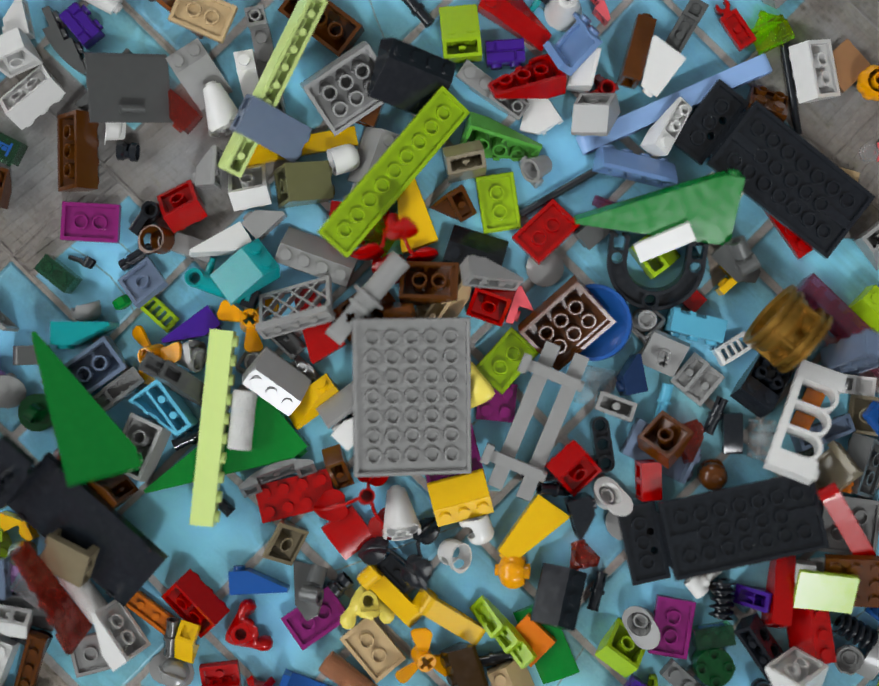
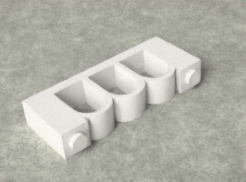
[763,360,848,485]

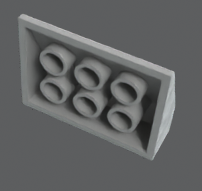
[300,41,384,136]

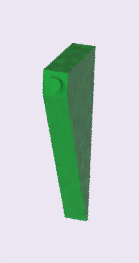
[574,169,745,245]
[31,332,143,488]
[143,396,309,493]

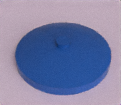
[579,284,633,361]

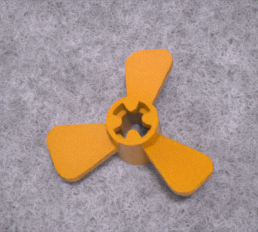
[217,298,279,352]
[132,325,182,385]
[395,628,448,683]

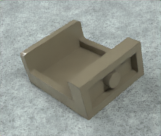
[815,440,864,500]
[40,528,100,588]

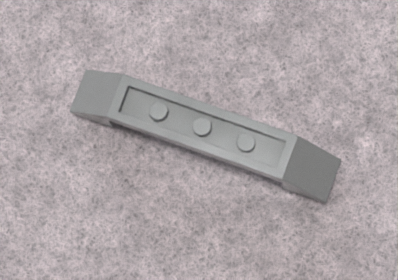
[244,4,286,114]

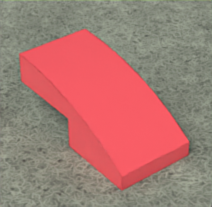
[590,0,610,26]

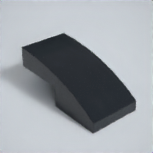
[721,413,743,454]

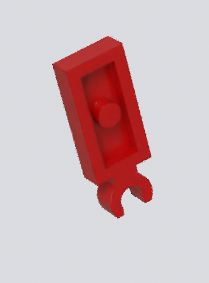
[714,0,757,52]

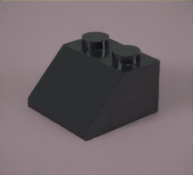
[564,492,597,540]

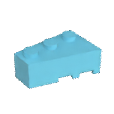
[663,307,728,346]
[128,379,199,436]

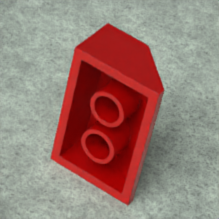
[161,569,230,638]
[786,607,837,664]

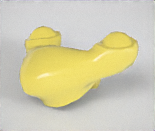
[471,361,495,409]
[340,585,395,630]

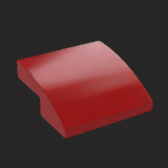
[321,504,374,560]
[199,660,242,686]

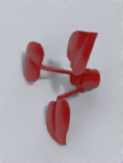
[350,213,438,262]
[313,476,392,541]

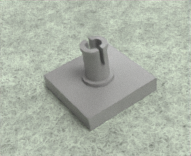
[641,329,690,377]

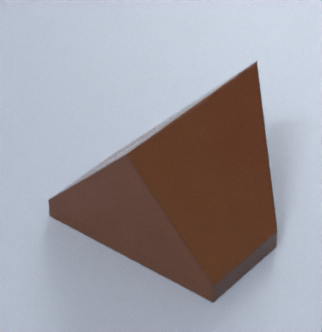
[429,185,477,223]

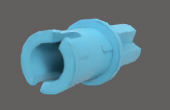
[654,383,674,418]

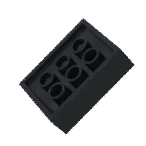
[367,37,456,115]

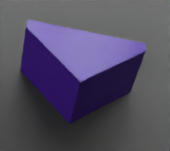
[733,583,772,613]

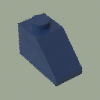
[616,353,648,396]

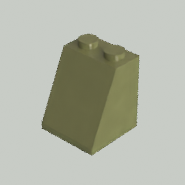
[273,160,335,209]

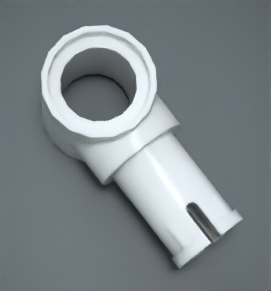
[684,571,722,599]

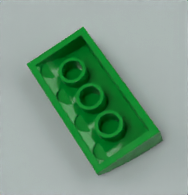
[513,604,580,684]

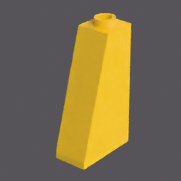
[397,179,438,255]
[497,492,570,559]

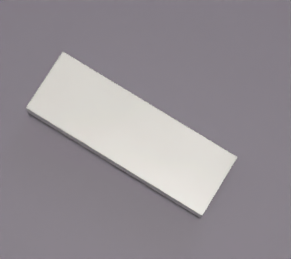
[633,221,696,263]

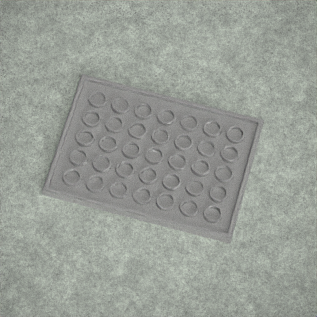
[352,317,471,477]

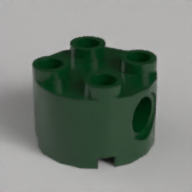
[691,643,735,686]

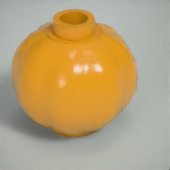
[856,65,879,101]
[495,556,531,589]

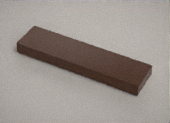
[14,629,50,686]

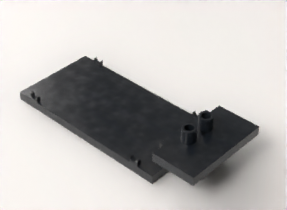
[674,79,875,259]
[0,434,168,607]
[617,476,830,586]

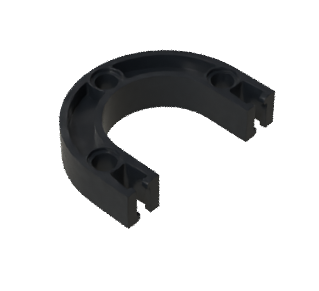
[606,230,709,311]

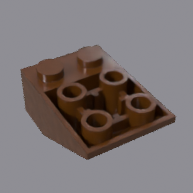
[86,474,139,509]

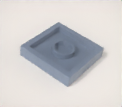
[118,256,169,309]

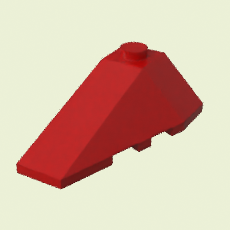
[478,0,552,52]
[487,54,567,99]

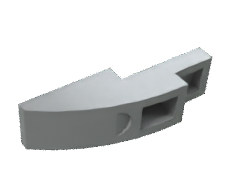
[455,60,530,121]

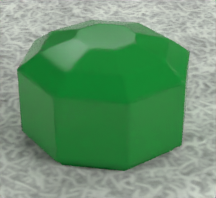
[112,294,133,310]

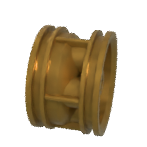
[743,285,833,373]

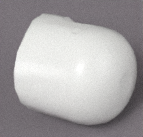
[326,144,360,176]
[459,514,494,545]
[437,538,472,574]

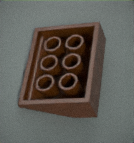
[518,275,616,371]

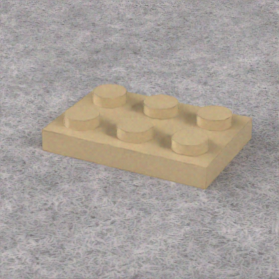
[168,0,238,44]
[340,618,406,684]

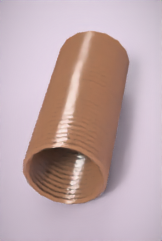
[318,651,378,686]

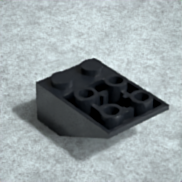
[730,354,795,419]

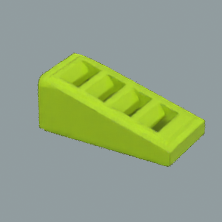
[140,295,180,333]

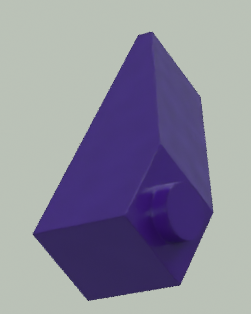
[161,305,224,343]

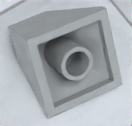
[192,145,223,190]

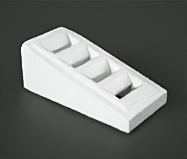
[711,331,752,366]

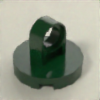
[18,394,53,432]

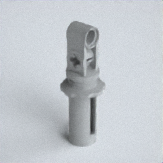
[325,251,410,345]

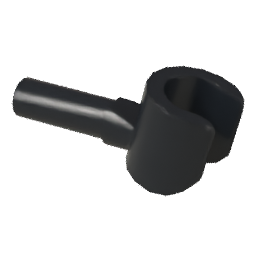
[68,255,96,269]

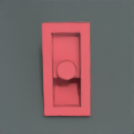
[505,286,534,325]

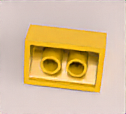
[427,468,494,527]

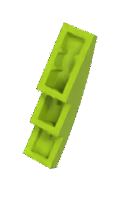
[470,595,537,669]

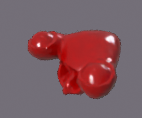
[225,599,273,651]

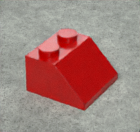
[157,179,208,233]
[466,287,515,327]
[545,439,602,497]

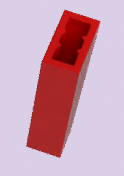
[294,288,347,364]
[761,555,796,629]

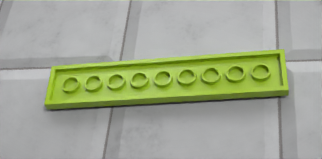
[317,86,470,258]

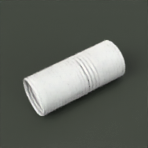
[227,389,258,451]
[58,577,108,624]

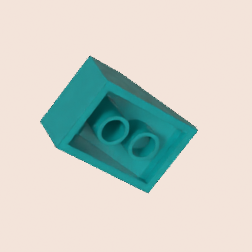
[210,238,280,305]
[50,321,120,349]

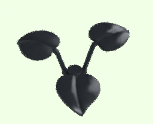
[358,517,441,591]

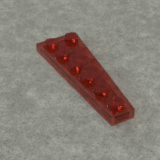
[10,540,92,655]

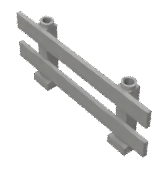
[480,341,590,502]

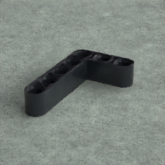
[520,416,615,483]

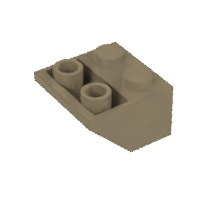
[442,140,487,183]

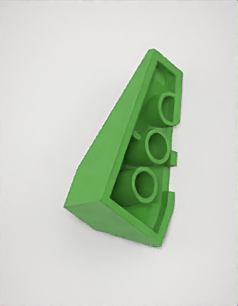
[460,112,542,161]

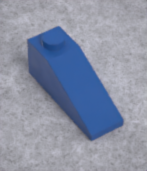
[228,565,290,595]

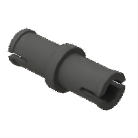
[163,617,179,658]

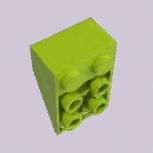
[439,4,482,63]

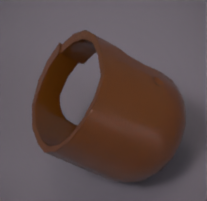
[138,225,175,254]
[697,458,728,491]

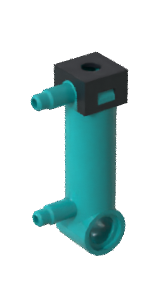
[184,257,262,310]

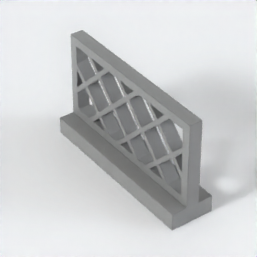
[256,275,336,340]

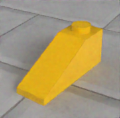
[288,374,340,431]

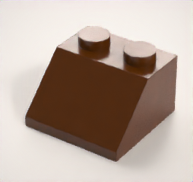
[638,410,694,469]

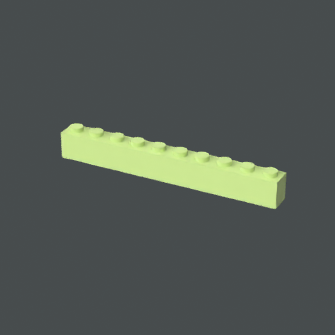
[217,0,328,178]
[189,329,239,527]

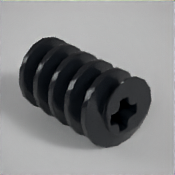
[708,577,737,620]
[832,613,878,652]

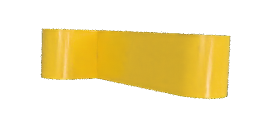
[357,565,423,628]
[412,588,486,646]

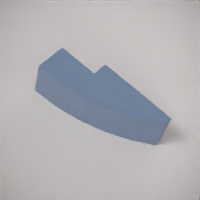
[790,413,856,451]

